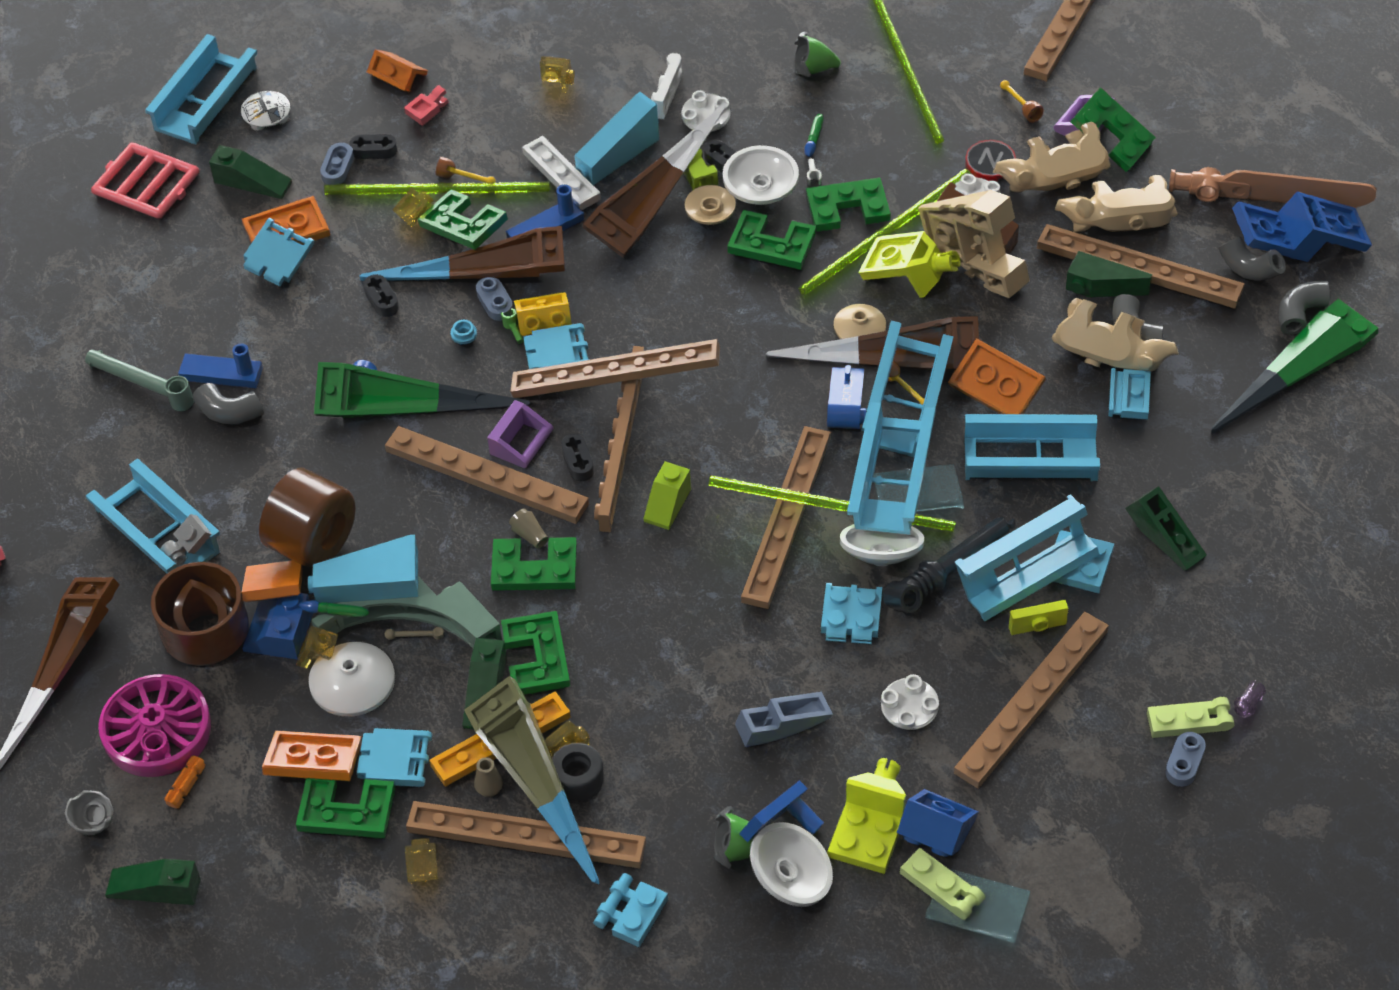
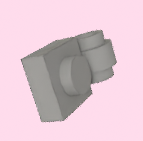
[160,514,212,567]

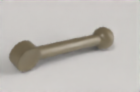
[384,627,444,640]

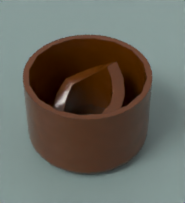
[259,467,356,568]
[151,562,249,666]

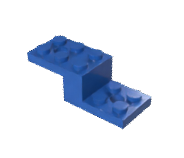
[1232,192,1372,262]

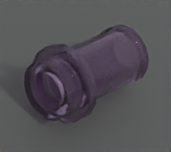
[1234,681,1266,718]

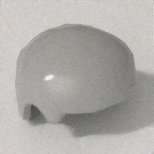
[65,790,114,835]

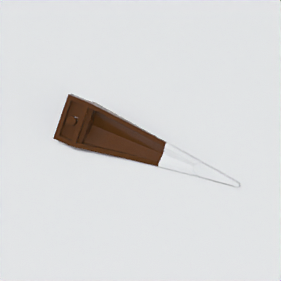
[583,103,726,258]
[766,316,979,372]
[0,577,120,769]

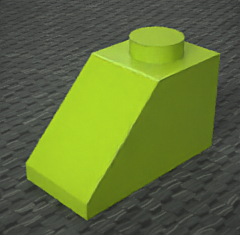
[644,461,691,530]

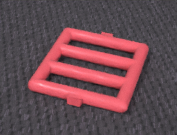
[91,143,200,219]

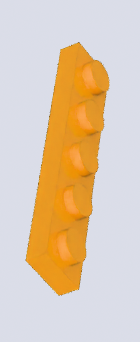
[430,692,571,787]

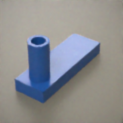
[506,184,584,238]
[178,344,263,388]
[739,780,824,842]

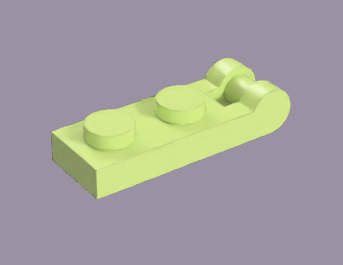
[1147,697,1234,738]
[900,848,986,920]

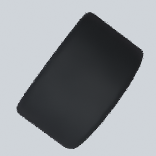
[552,743,604,801]

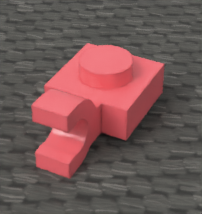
[404,85,448,126]

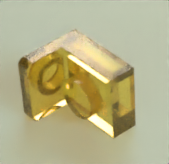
[540,56,575,93]
[392,187,434,227]
[296,626,337,669]
[544,720,590,759]
[405,838,439,883]

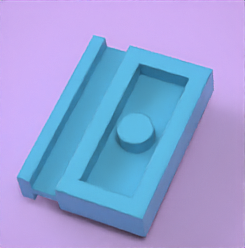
[1108,368,1151,419]

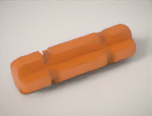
[164,756,205,809]

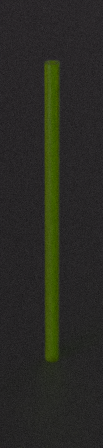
[872,0,944,144]
[799,168,971,295]
[324,182,550,195]
[708,475,956,532]

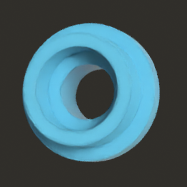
[451,320,477,344]

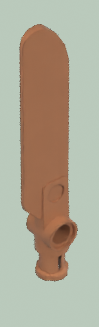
[1169,167,1377,208]

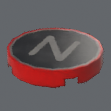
[965,140,1016,182]

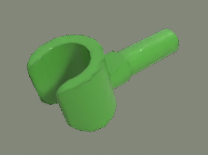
[501,308,524,344]

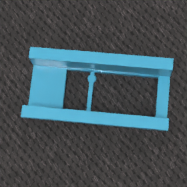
[145,34,257,144]
[862,320,953,457]
[847,402,936,535]
[964,414,1100,481]
[86,458,220,573]
[955,495,1099,621]

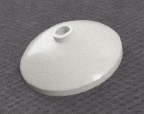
[723,146,799,205]
[840,524,924,566]
[309,642,395,717]
[750,822,833,906]

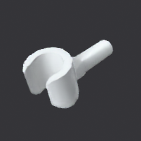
[807,159,822,186]

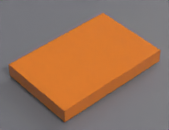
[242,196,330,245]
[948,338,1046,414]
[242,560,303,602]
[262,731,362,781]

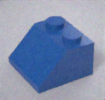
[242,593,313,660]
[897,789,979,856]

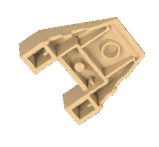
[918,190,1030,298]

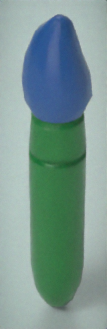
[805,113,824,157]
[299,600,369,617]

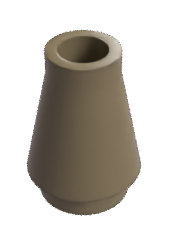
[509,508,549,549]
[474,757,503,797]

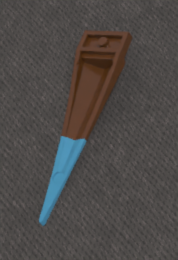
[360,226,565,281]

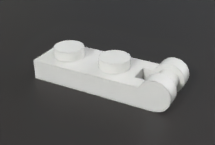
[651,53,682,119]

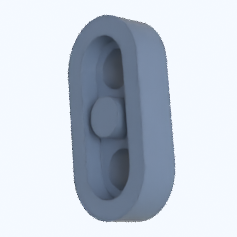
[320,143,354,186]
[476,277,513,321]
[1166,732,1206,787]

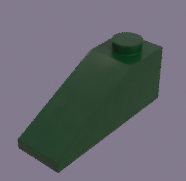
[209,145,292,199]
[1066,251,1153,297]
[1125,486,1207,571]
[462,638,507,730]
[105,859,201,905]

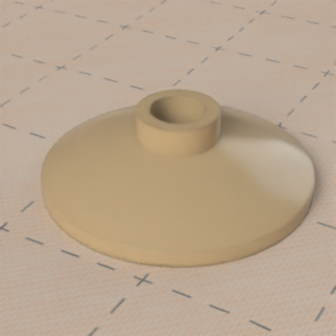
[685,185,736,225]
[834,304,886,339]

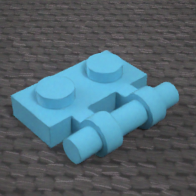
[593,873,668,947]

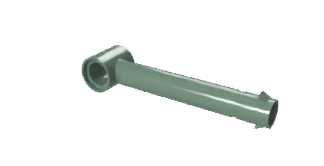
[85,349,194,411]

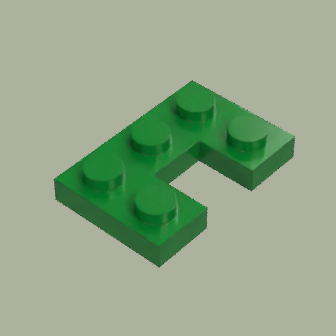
[1070,87,1156,172]
[806,177,891,232]
[418,189,508,250]
[727,210,816,270]
[491,537,577,591]
[501,611,570,695]
[296,778,395,838]

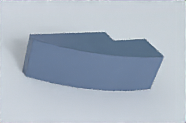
[735,692,833,747]

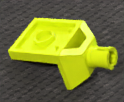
[859,231,961,298]
[827,758,906,874]

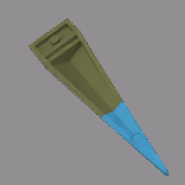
[464,676,599,884]

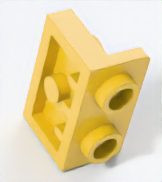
[514,292,572,336]

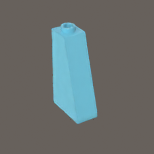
[575,92,659,185]
[308,535,418,603]

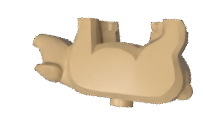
[993,122,1110,192]
[1055,175,1178,233]
[1052,298,1179,371]

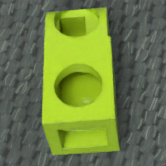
[684,148,718,190]

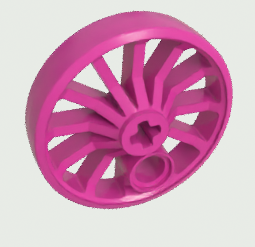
[99,674,211,777]

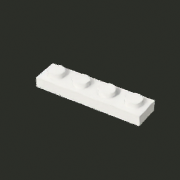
[522,136,601,211]

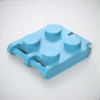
[243,218,315,286]
[524,323,590,369]
[821,583,883,644]
[357,728,432,787]

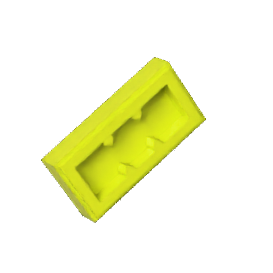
[1009,600,1068,635]

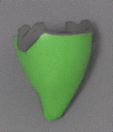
[794,31,841,77]
[714,806,755,869]

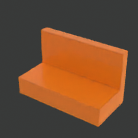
[367,50,428,91]

